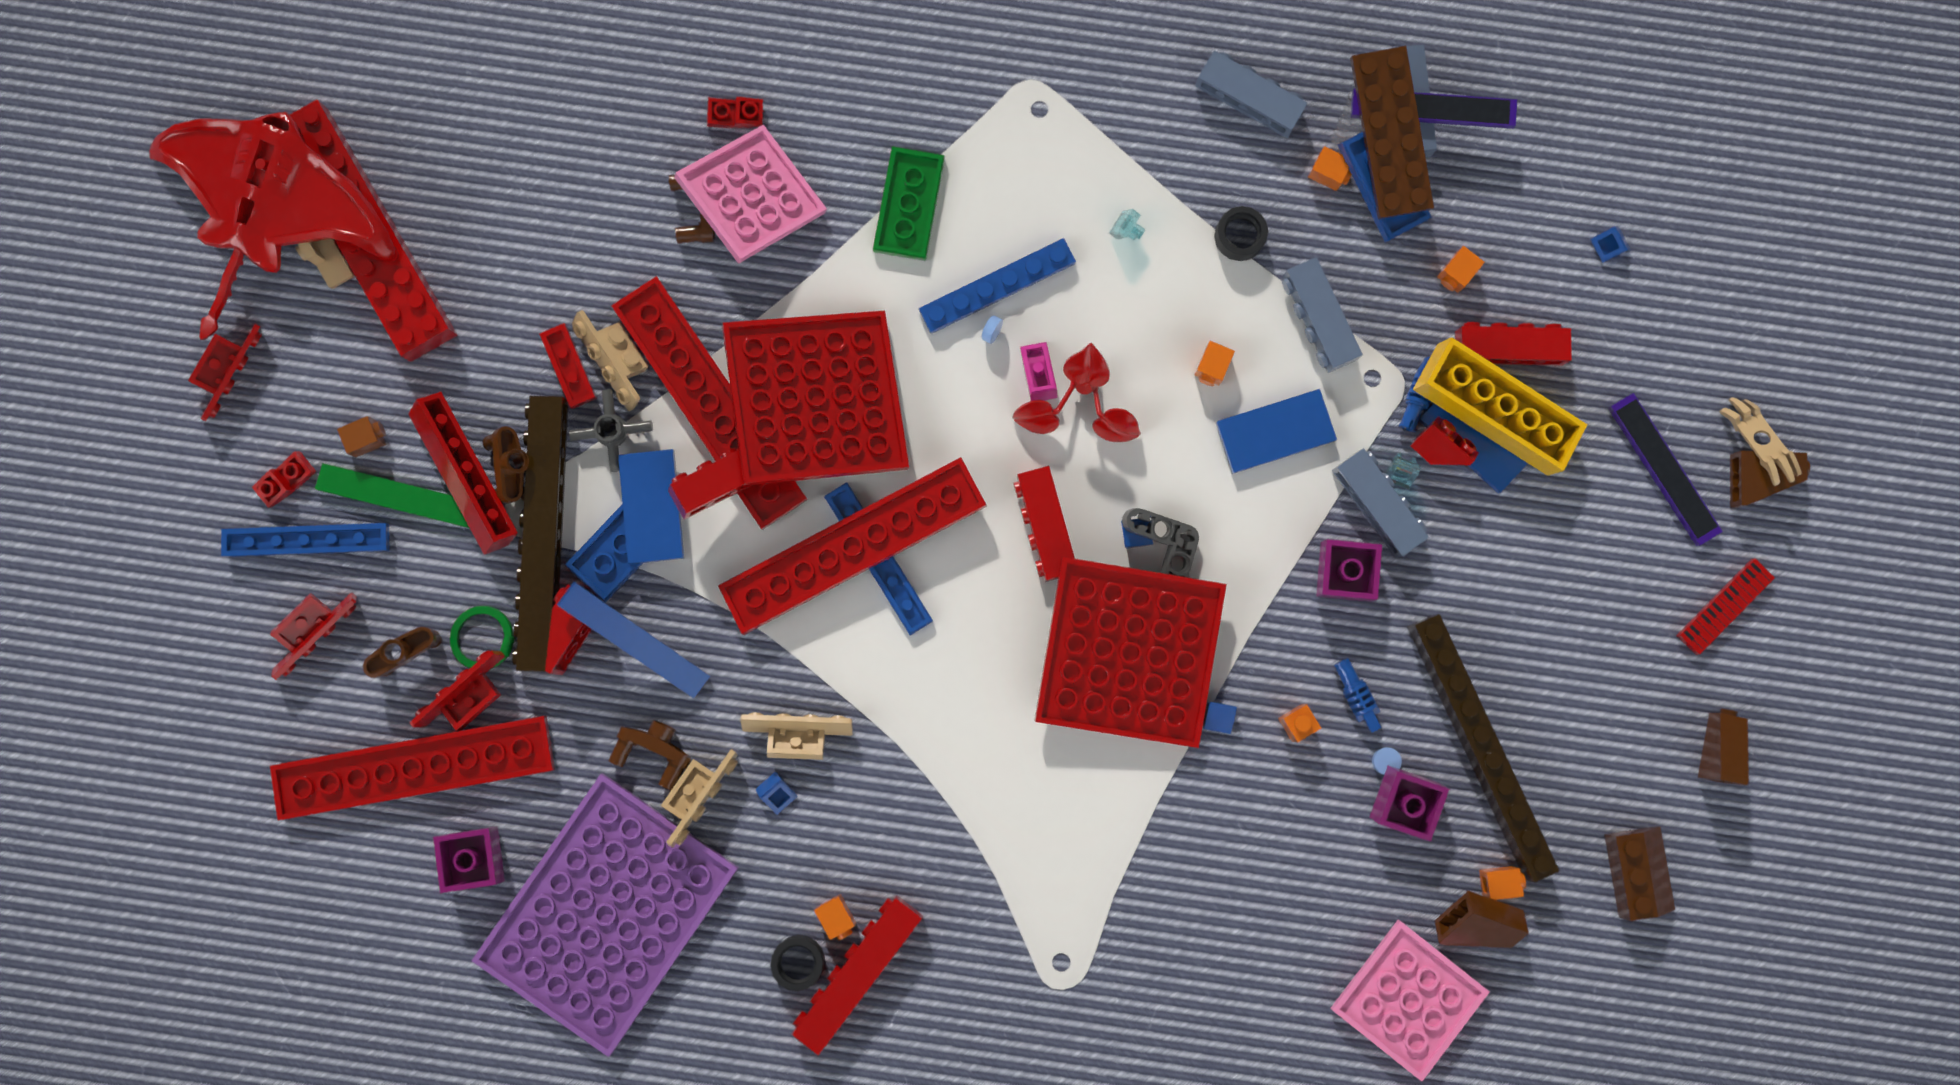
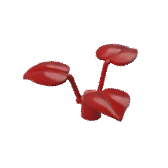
[1012,343,1141,442]

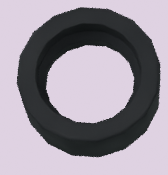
[1214,206,1268,261]
[770,935,825,991]

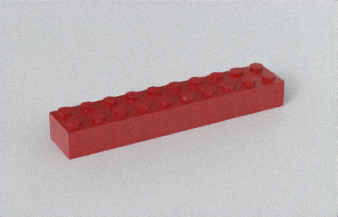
[290,99,458,362]

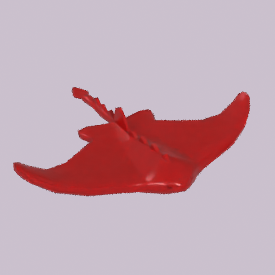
[149,112,395,340]

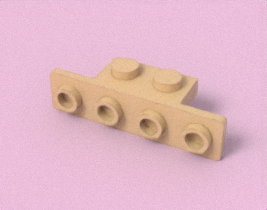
[295,239,354,289]
[572,310,648,411]
[740,712,853,760]
[661,749,738,848]

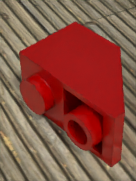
[1411,416,1479,465]

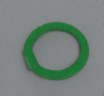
[450,606,515,669]

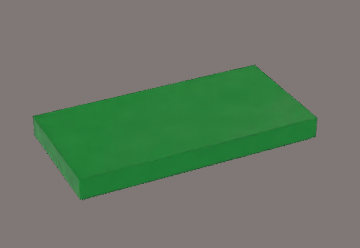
[873,146,945,261]

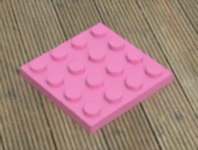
[674,125,827,264]
[1330,920,1490,1082]

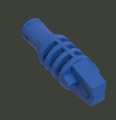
[1399,357,1431,432]
[1334,658,1381,733]

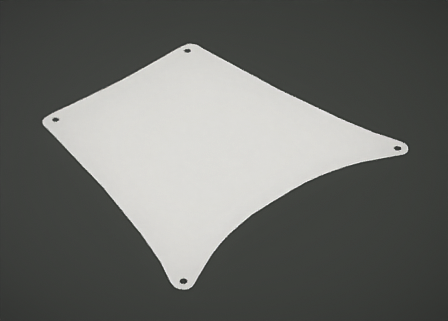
[505,79,1405,990]

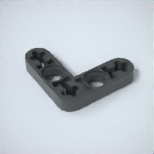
[1122,508,1199,577]

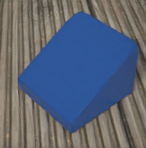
[1590,226,1630,263]
[1121,519,1154,549]
[1203,702,1237,734]
[756,772,798,815]

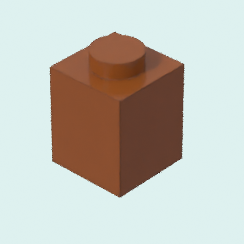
[337,416,386,458]

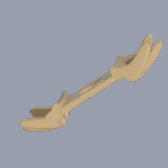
[1720,397,1802,486]

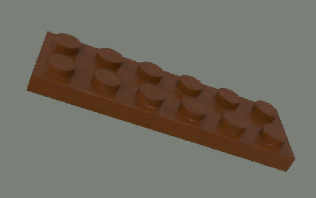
[1350,46,1434,219]

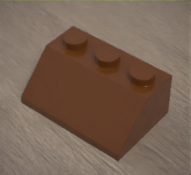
[1604,826,1675,921]

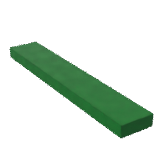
[315,463,470,529]

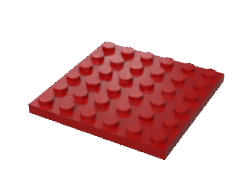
[722,311,909,486]
[1034,556,1227,748]

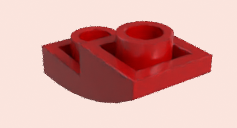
[706,96,763,128]
[252,451,317,508]

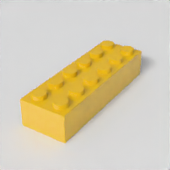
[1413,337,1588,476]

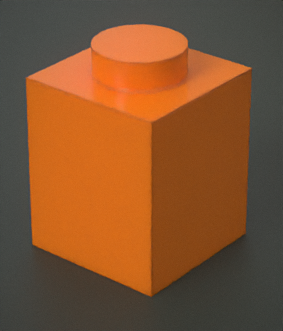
[1308,146,1352,191]
[1437,245,1485,293]
[1194,341,1235,386]
[1278,704,1321,743]
[1479,866,1526,900]
[814,894,856,941]

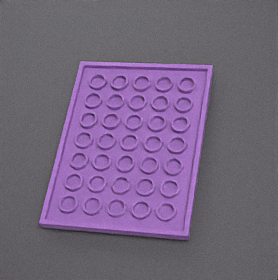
[472,773,739,1057]

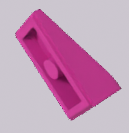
[1020,342,1057,401]

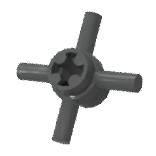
[569,389,653,472]

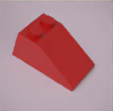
[545,585,592,675]

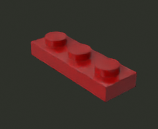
[539,323,597,409]

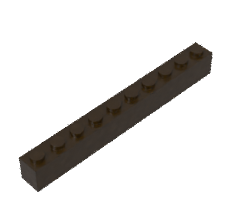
[512,396,568,672]
[1407,614,1560,883]

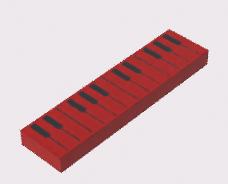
[1676,558,1775,655]

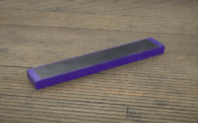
[1351,88,1517,129]
[1608,393,1723,546]

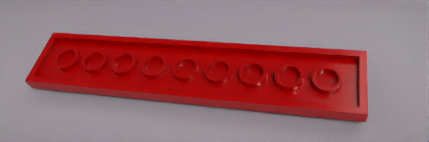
[611,276,808,530]
[718,457,987,635]
[270,716,555,821]

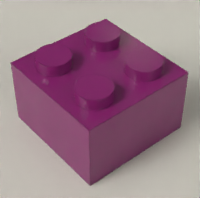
[1316,539,1382,602]
[1369,765,1450,842]
[433,826,505,893]

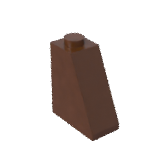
[1730,451,1810,509]
[1697,709,1749,786]
[1435,890,1529,948]

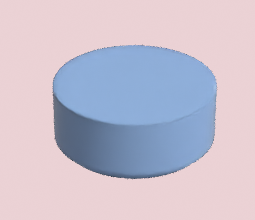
[981,316,1003,344]
[1372,747,1402,775]

